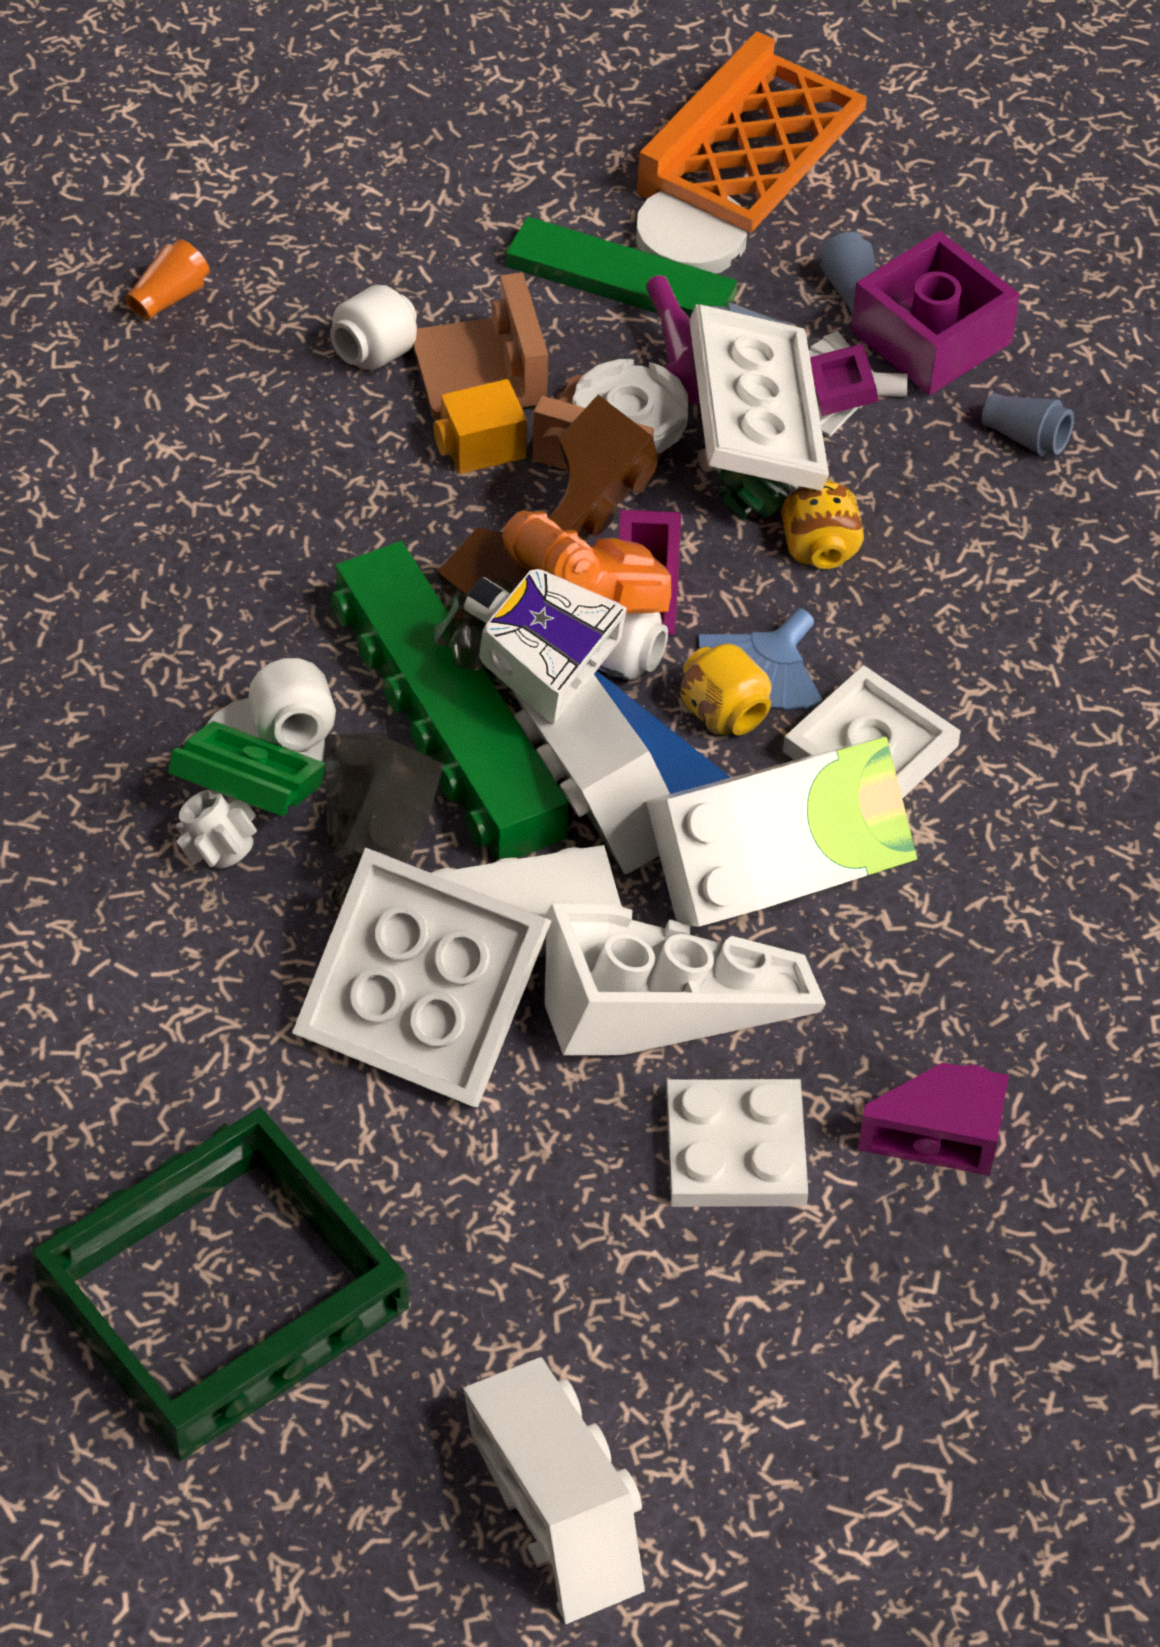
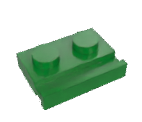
[168,721,326,817]

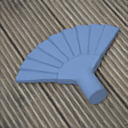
[699,608,823,711]

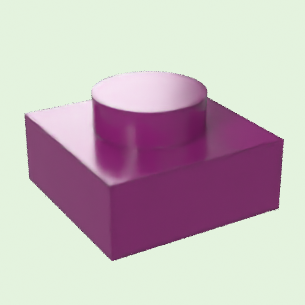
[810,343,879,416]

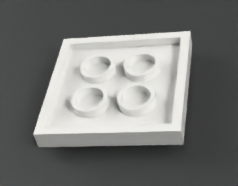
[292,847,551,1107]

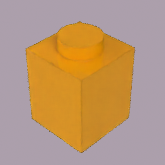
[433,379,527,474]

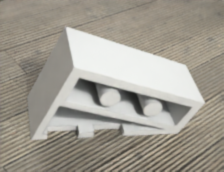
[512,674,670,874]

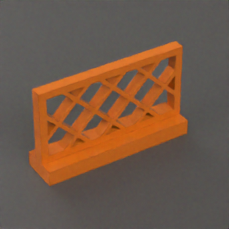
[637,31,867,233]

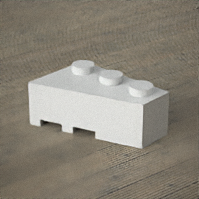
[463,1357,645,1624]

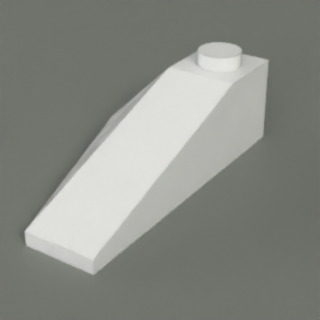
[545,903,826,1055]

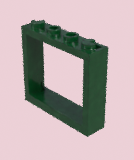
[32,1106,409,1461]

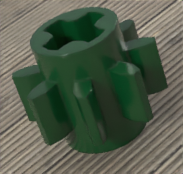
[718,469,791,520]

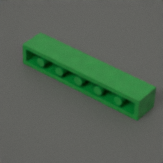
[330,541,569,861]

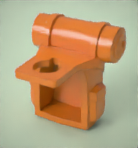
[502,510,671,613]

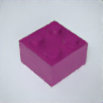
[851,231,1020,396]

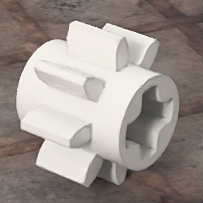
[176,789,257,868]

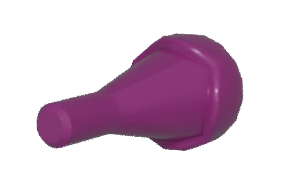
[646,275,700,404]

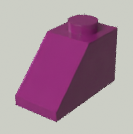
[857,1062,1009,1176]

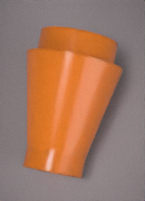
[125,239,210,321]

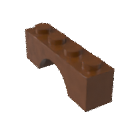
[437,394,658,625]

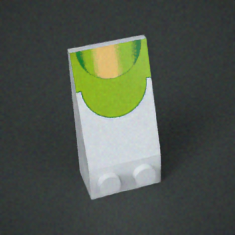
[646,736,918,926]

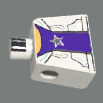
[464,569,627,724]

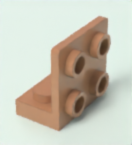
[412,272,548,420]

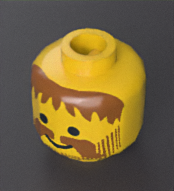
[781,479,864,569]
[679,643,772,736]

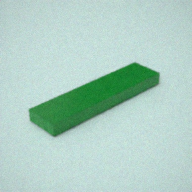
[506,216,738,318]

